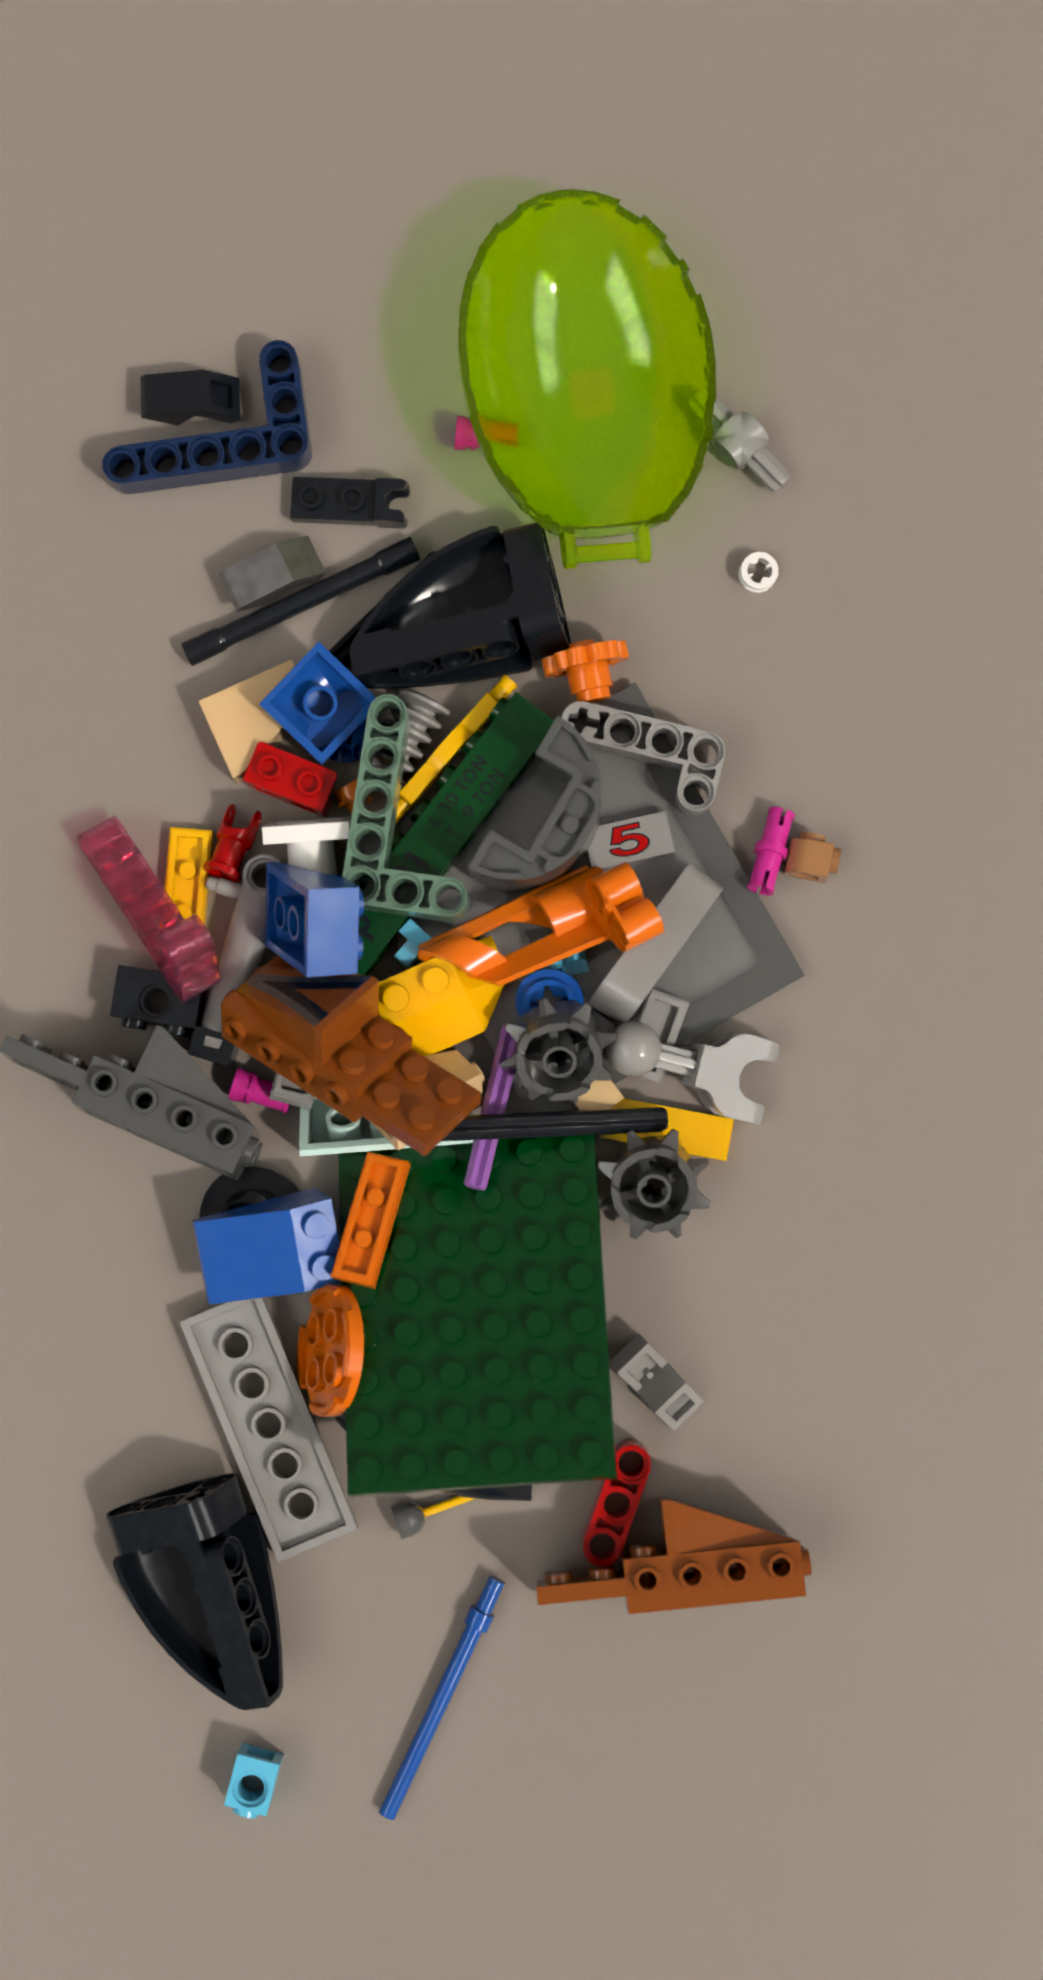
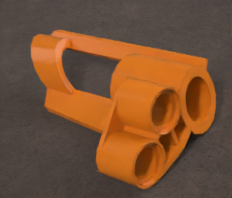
[418,862,664,986]

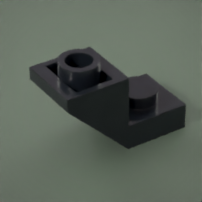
[140,370,240,426]

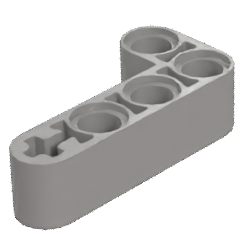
[562,701,726,817]
[588,863,724,1026]

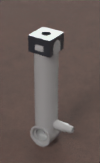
[187,854,281,1067]

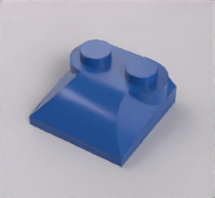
[259,642,376,765]

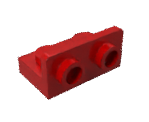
[243,742,338,818]

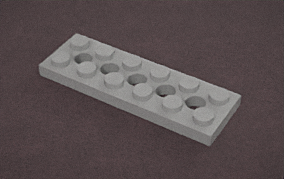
[179,1297,359,1563]

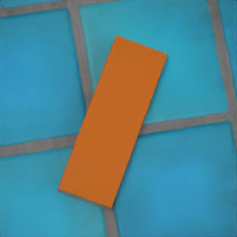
[331,1152,411,1289]

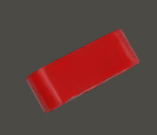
[582,1439,651,1567]

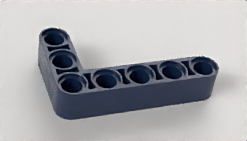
[102,340,312,494]

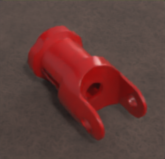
[203,804,262,882]

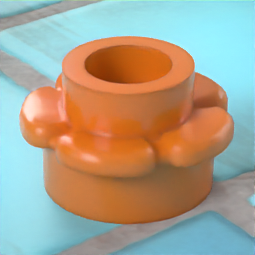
[334,779,372,813]

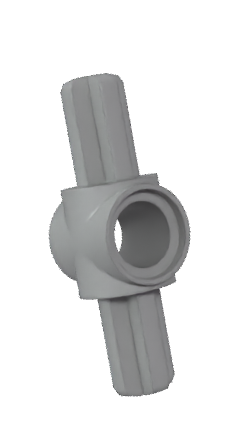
[691,389,791,492]

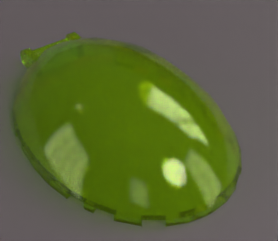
[458,189,716,569]

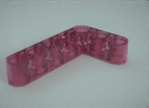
[77,815,221,1003]

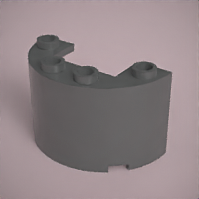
[468,716,602,891]

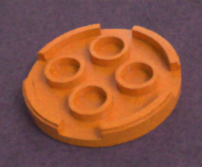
[297,1284,364,1417]

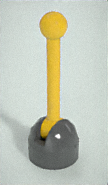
[391,1496,475,1539]

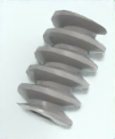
[372,690,451,785]

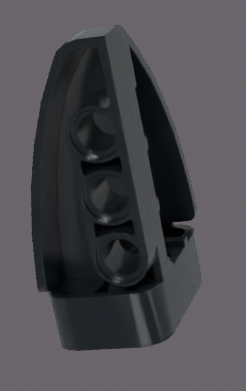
[349,521,571,689]
[106,1473,283,1710]

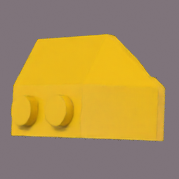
[378,936,505,1056]

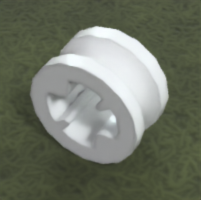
[738,552,778,593]

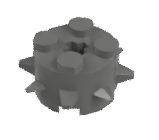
[500,998,617,1104]
[597,1129,711,1239]

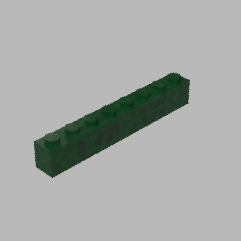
[356,692,554,976]

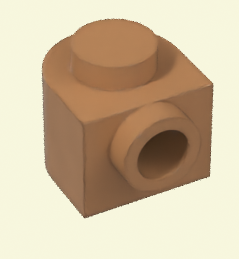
[784,832,841,883]

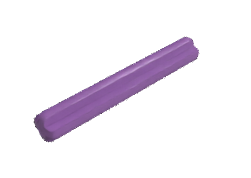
[464,1024,516,1190]

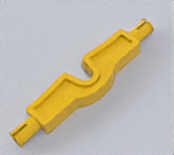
[395,675,517,824]

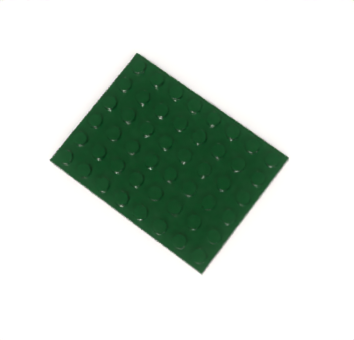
[338,1135,617,1497]

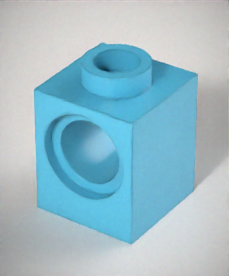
[224,1743,284,1818]

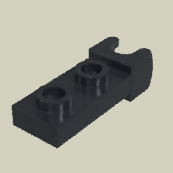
[290,477,410,529]

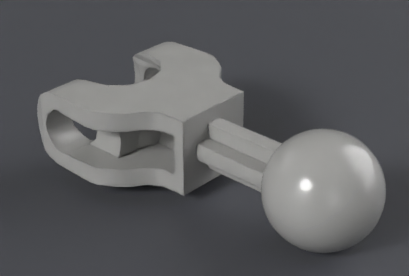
[606,1021,780,1124]

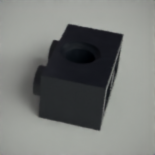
[110,965,209,1037]

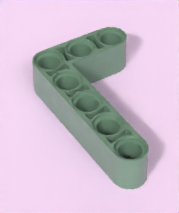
[342,694,470,922]

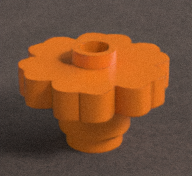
[541,639,629,703]

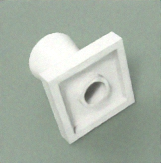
[262,816,352,876]

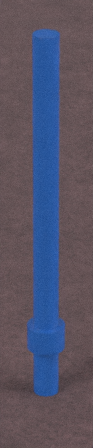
[379,1575,505,1820]

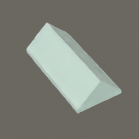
[299,1097,474,1157]

